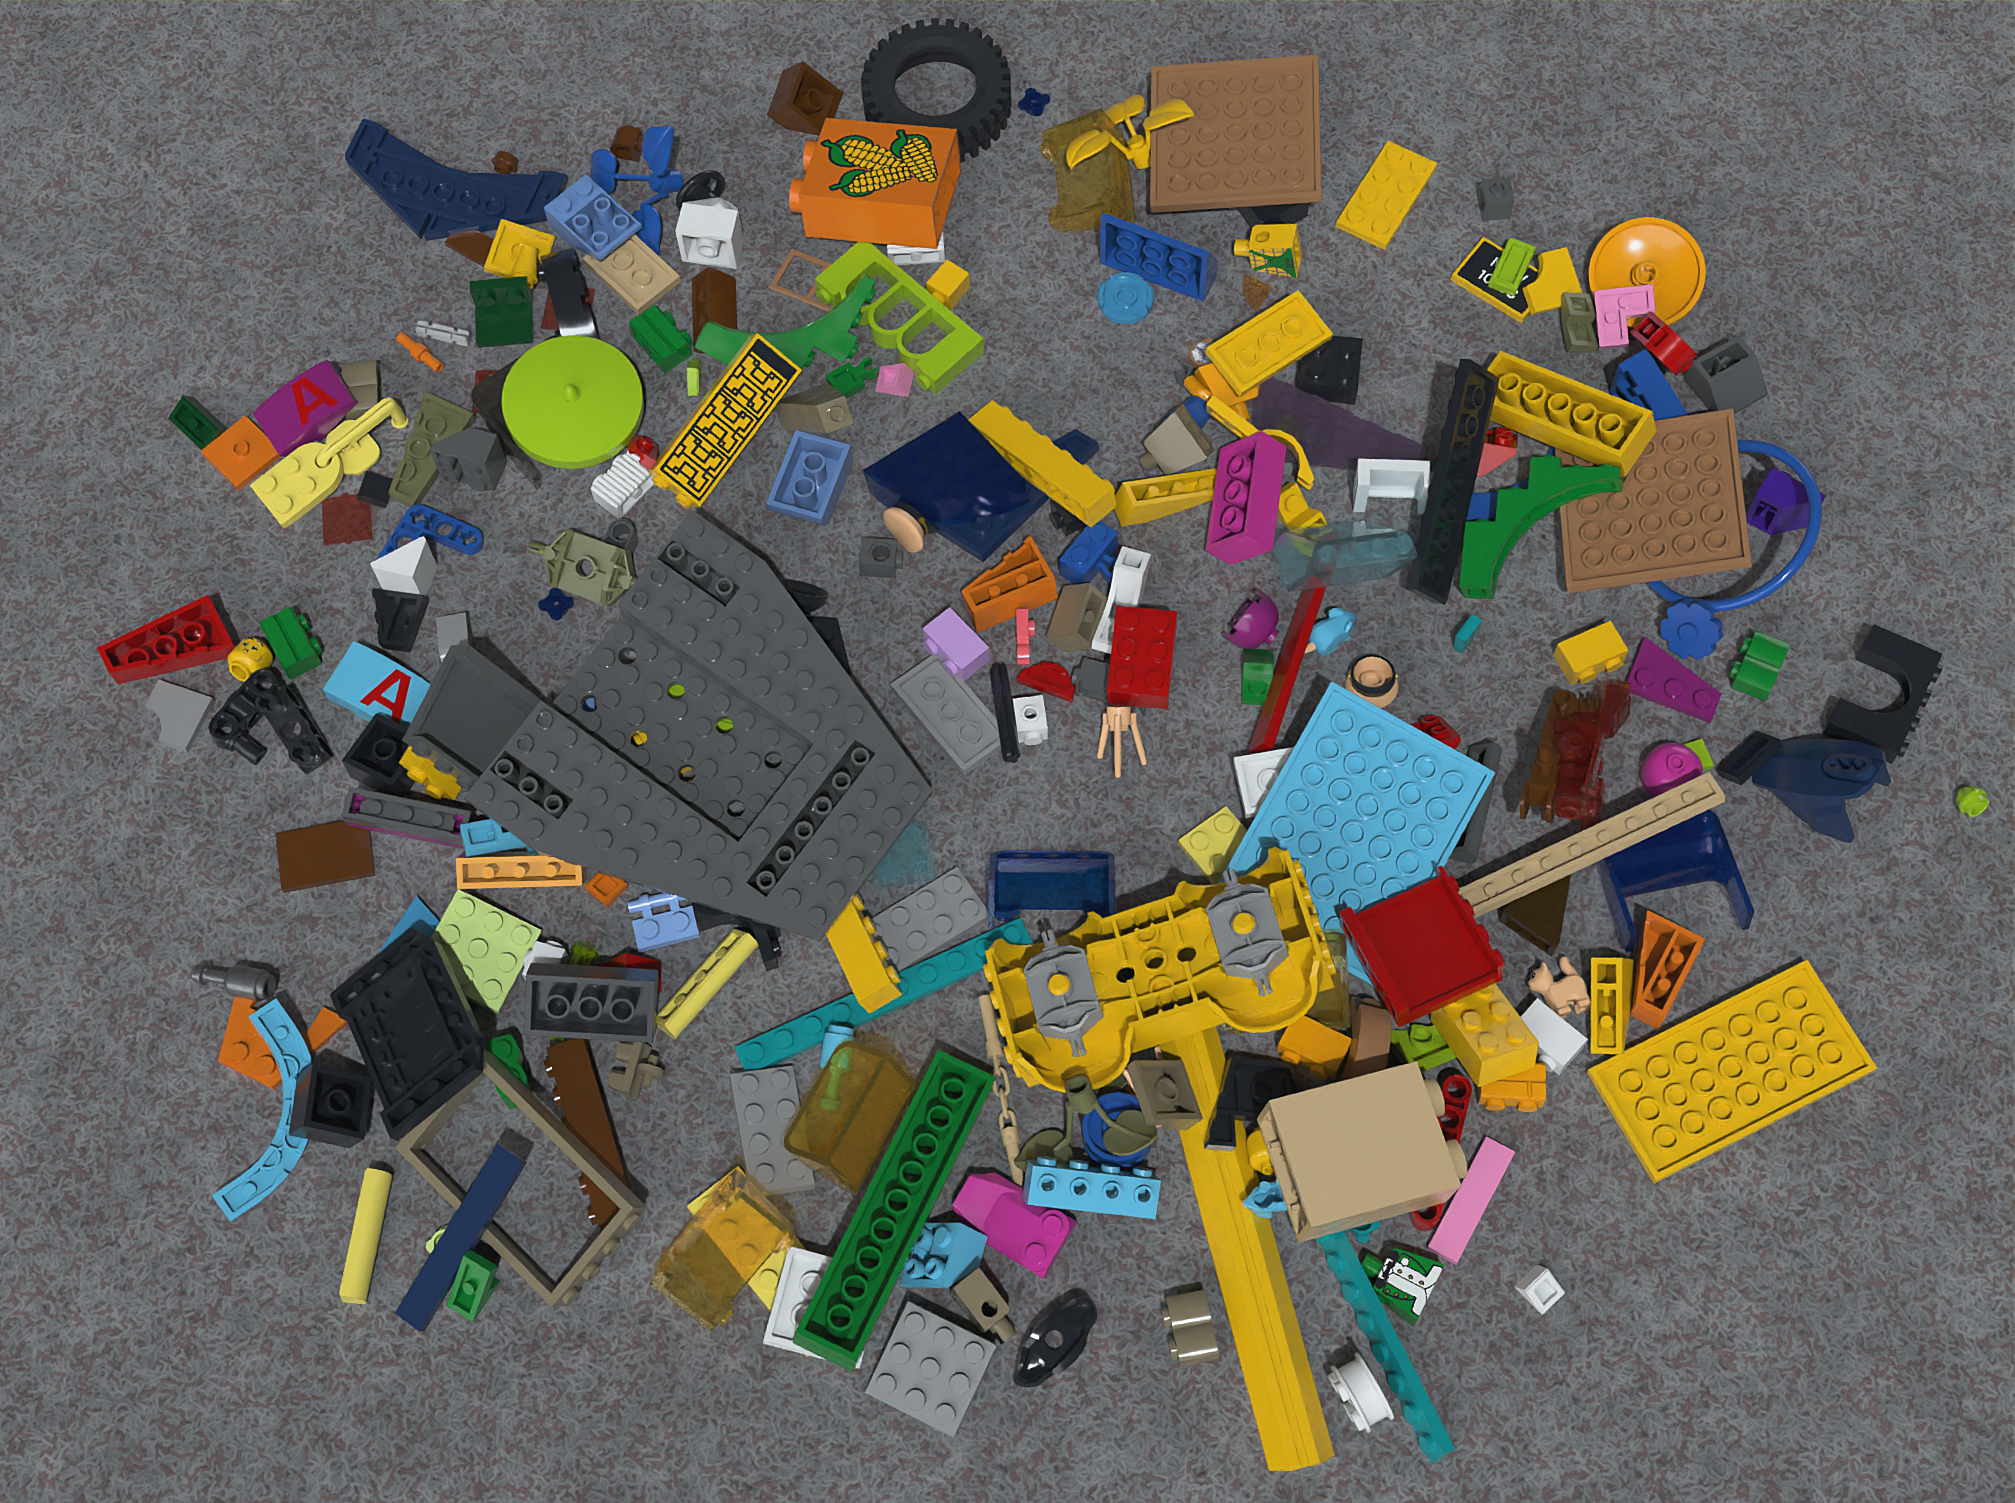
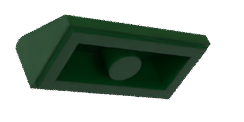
[168,396,228,450]

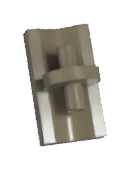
[607,1042,664,1102]

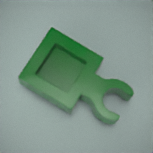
[825,357,879,398]

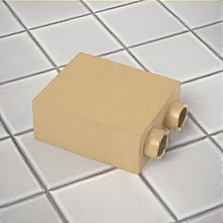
[1257,1061,1467,1243]

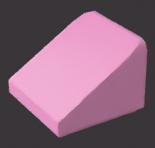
[875,363,914,397]

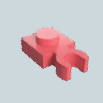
[1016,608,1035,665]

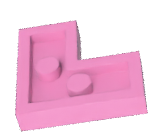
[1594,284,1655,350]

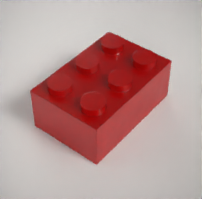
[1107,606,1177,709]

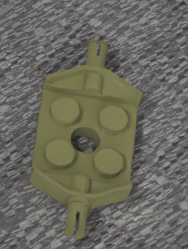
[528,529,638,606]

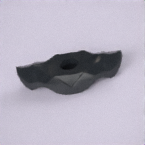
[1012,1295,1097,1388]

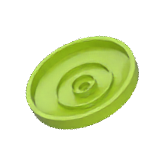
[501,335,644,469]

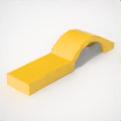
[1206,395,1315,491]

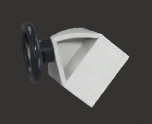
[675,170,744,269]

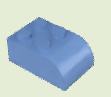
[766,430,853,526]

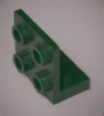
[470,276,534,348]

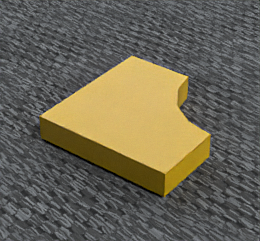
[484,219,556,278]
[1522,247,1583,316]

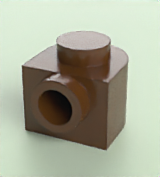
[610,125,643,162]

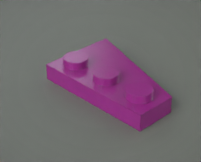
[1624,637,1722,723]

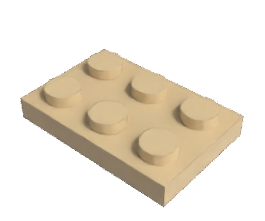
[582,234,681,315]

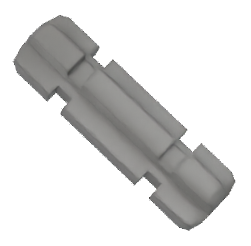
[415,319,471,346]

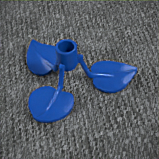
[590,126,683,255]

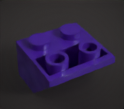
[1746,467,1826,535]

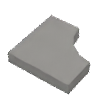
[145,679,215,753]

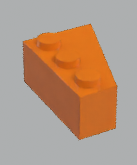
[961,535,1058,633]
[1630,910,1705,1030]

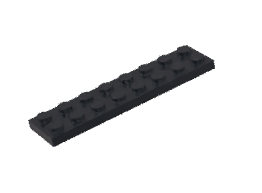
[1406,359,1500,605]

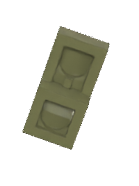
[1561,292,1598,353]

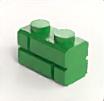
[628,305,692,373]
[259,607,323,680]

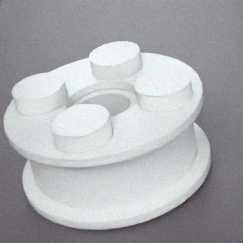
[1327,1352,1394,1433]

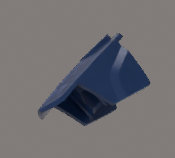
[1752,739,1891,843]

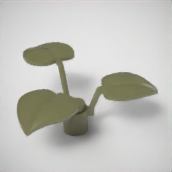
[1013,1073,1158,1172]

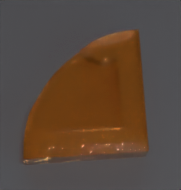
[1243,275,1272,312]

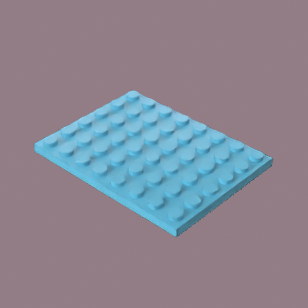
[1218,681,1496,989]

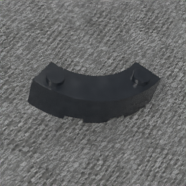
[537,248,598,339]

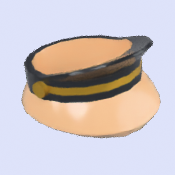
[883,501,937,553]
[1345,655,1399,708]

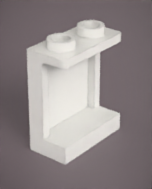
[1353,459,1434,514]

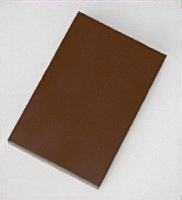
[275,821,376,893]

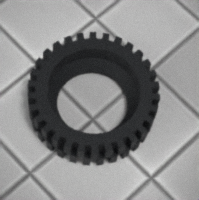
[861,18,1012,163]

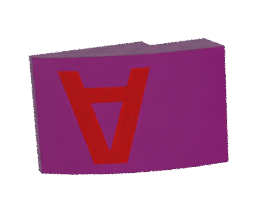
[253,360,357,457]

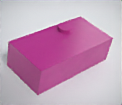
[1206,431,1287,564]

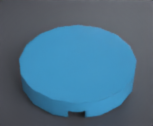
[1097,272,1154,324]

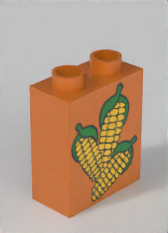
[789,118,962,249]

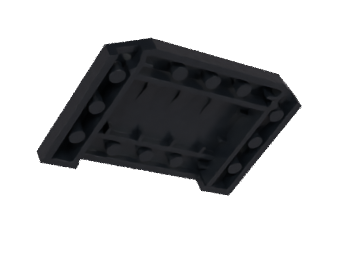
[330,927,484,1141]

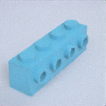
[1022,1156,1161,1219]

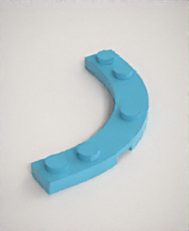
[212,999,312,1223]

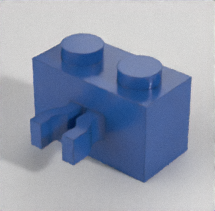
[1059,521,1118,585]

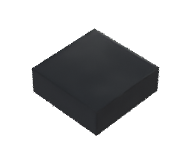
[357,471,393,508]

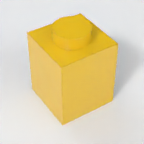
[926,259,970,310]

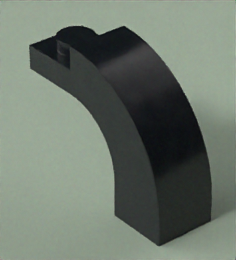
[691,902,781,972]

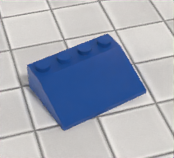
[1100,213,1218,302]

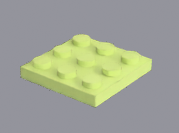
[431,889,542,1014]

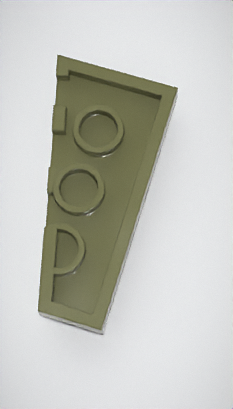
[388,391,476,507]

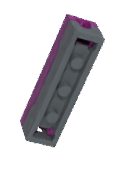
[342,787,475,849]

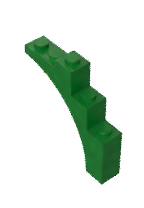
[694,273,877,369]
[1459,455,1624,599]

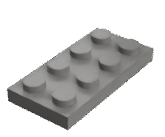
[890,655,1001,776]
[871,867,991,973]
[729,1065,815,1198]

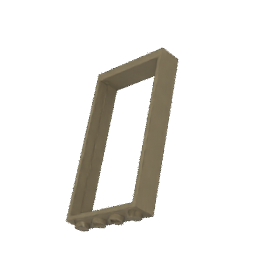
[395,1051,647,1308]

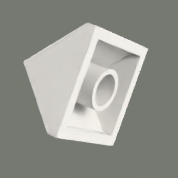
[370,536,438,597]

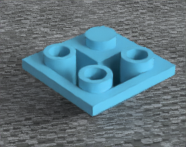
[900,1223,988,1288]

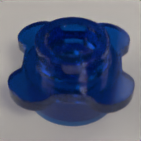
[1018,88,1050,116]
[538,588,574,621]

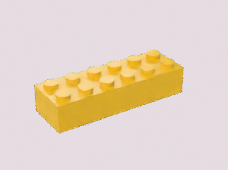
[1487,351,1657,477]

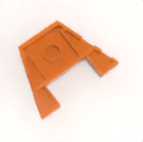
[218,997,348,1090]

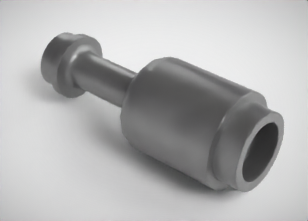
[192,963,276,1002]

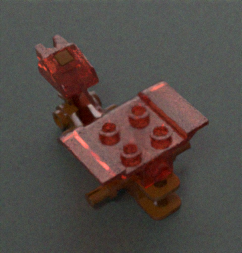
[1520,681,1631,831]

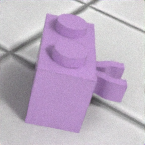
[922,607,990,682]

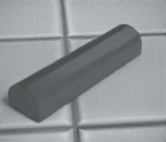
[1449,741,1502,864]

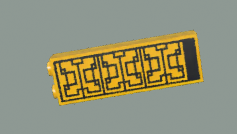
[647,333,802,509]

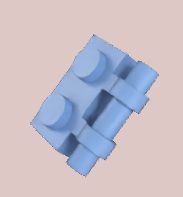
[627,893,700,953]

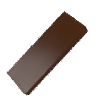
[691,266,738,354]

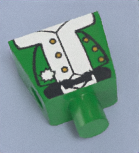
[1362,1248,1444,1326]

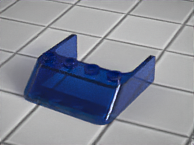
[1599,810,1754,953]

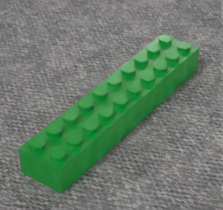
[793,1050,996,1372]

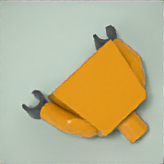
[1174,363,1264,421]

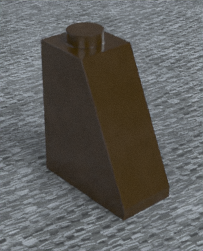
[1499,874,1571,957]

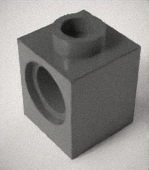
[1478,177,1514,221]
[859,537,903,579]

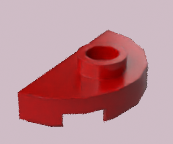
[627,435,659,469]
[1017,661,1075,703]

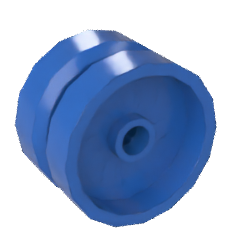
[1082,1092,1151,1171]

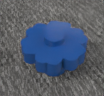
[1660,599,1723,660]

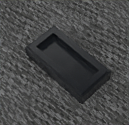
[1716,731,1782,785]

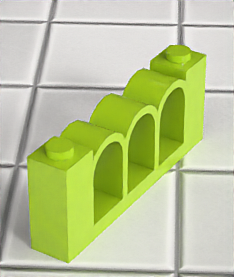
[815,242,984,395]

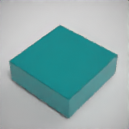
[1453,615,1482,654]

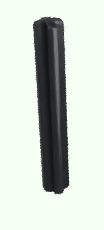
[990,662,1021,763]

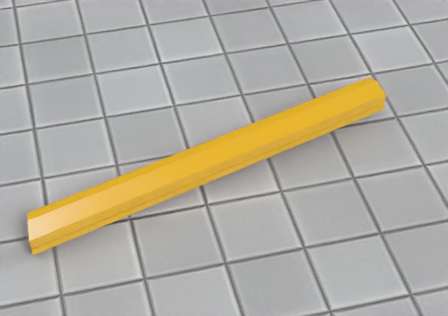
[1147,947,1334,1471]

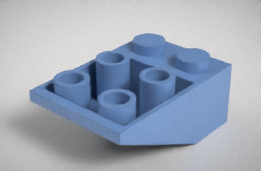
[544,174,642,261]

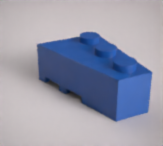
[1609,348,1689,421]

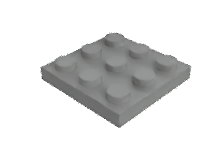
[865,1301,998,1438]

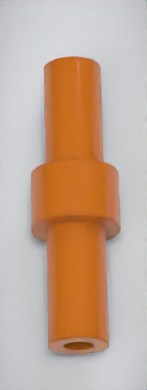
[396,332,444,373]

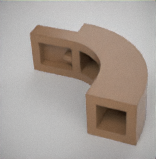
[1339,996,1391,1082]

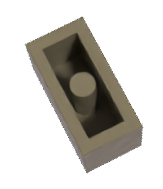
[1046,583,1108,652]

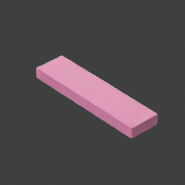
[1427,1136,1515,1265]

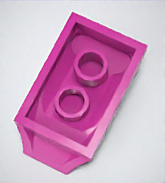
[952,1172,1078,1279]

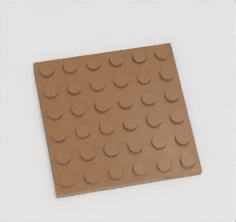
[1150,54,1322,213]
[1555,409,1752,593]

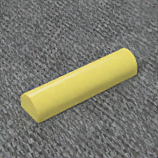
[656,928,758,1039]
[339,1168,393,1304]

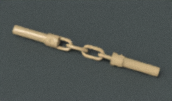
[978,995,1025,1189]

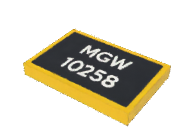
[1451,237,1539,323]

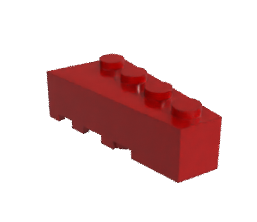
[97,595,235,684]

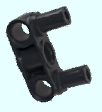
[208,669,306,765]
[255,685,333,775]

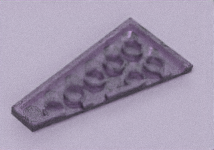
[1254,377,1429,471]

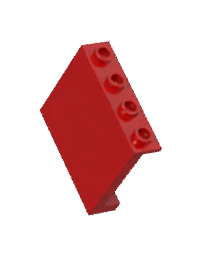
[1339,865,1505,1028]

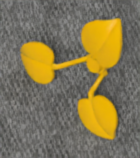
[1066,95,1194,170]

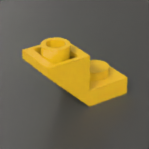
[1277,482,1333,552]

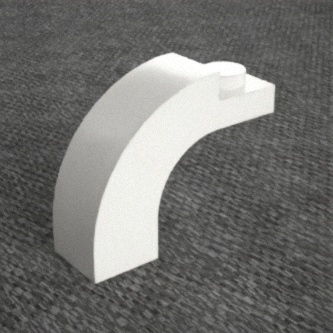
[1091,546,1151,654]

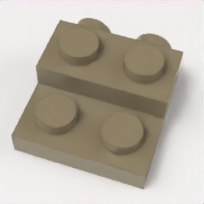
[1127,1060,1203,1131]

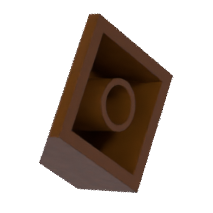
[767,61,843,136]

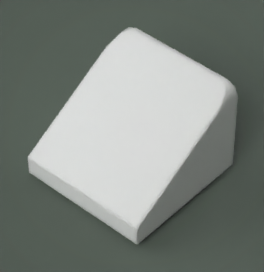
[1514,1265,1565,1315]

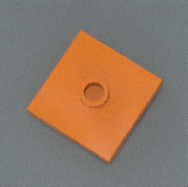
[200,415,282,491]

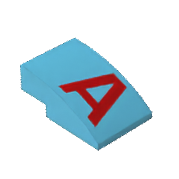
[322,641,431,728]

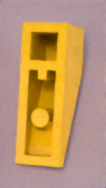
[1591,958,1633,1054]

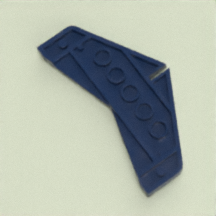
[345,119,568,241]

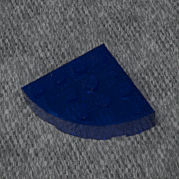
[863,411,1029,524]

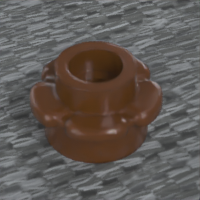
[491,151,518,174]

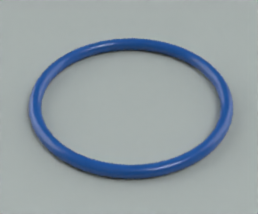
[1647,440,1822,612]

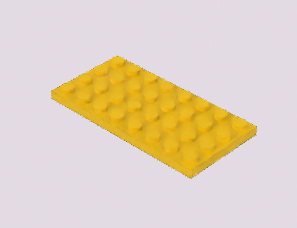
[1587,960,1877,1184]

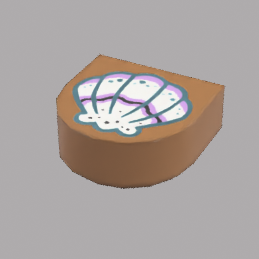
[1188,337,1214,369]

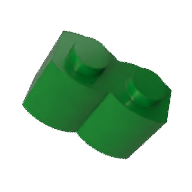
[1729,630,1791,702]
[486,1034,533,1109]

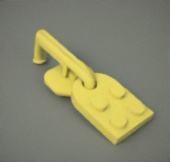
[250,397,408,529]

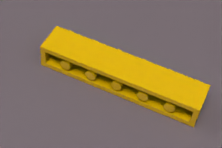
[967,400,1117,528]

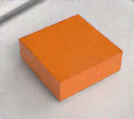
[584,873,629,908]

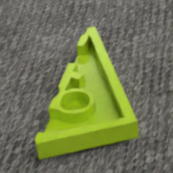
[1390,1025,1457,1073]

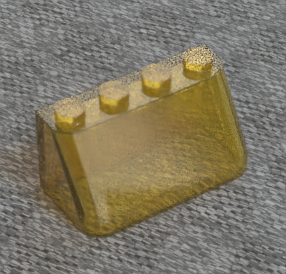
[784,1041,918,1195]

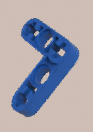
[377,504,484,559]

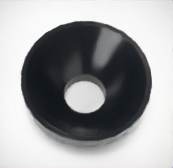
[779,579,829,615]

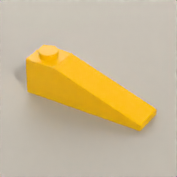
[1114,468,1217,526]

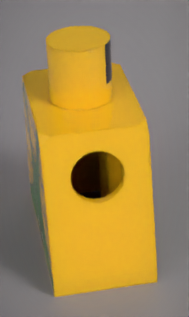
[1234,224,1302,278]

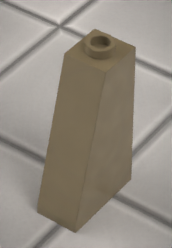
[775,383,854,434]

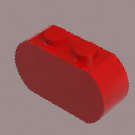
[1630,311,1697,376]

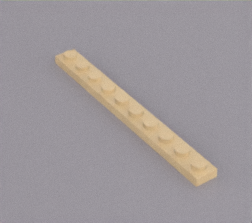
[1458,772,1725,919]

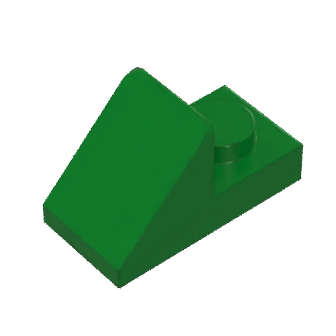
[1241,649,1274,705]
[446,1250,501,1322]

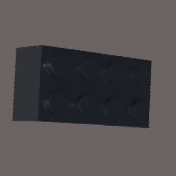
[524,963,659,1043]

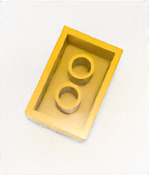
[1430,984,1539,1087]

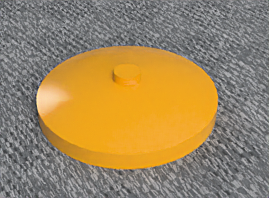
[1588,217,1706,330]

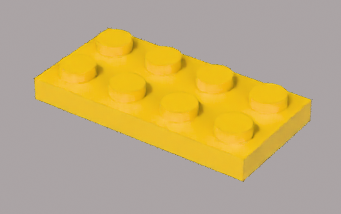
[1335,140,1438,250]
[1205,290,1333,397]

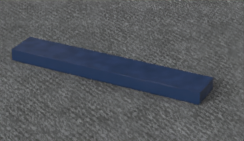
[395,1144,527,1331]

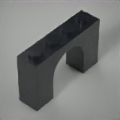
[1823,624,1943,764]

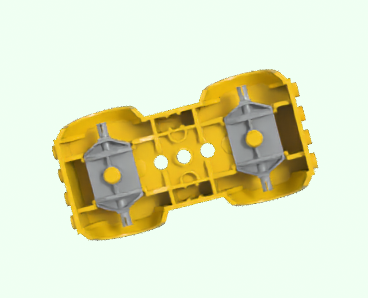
[983,847,1337,1093]

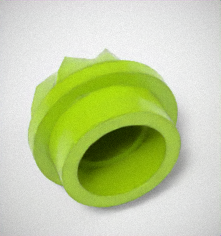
[1956,785,1990,817]

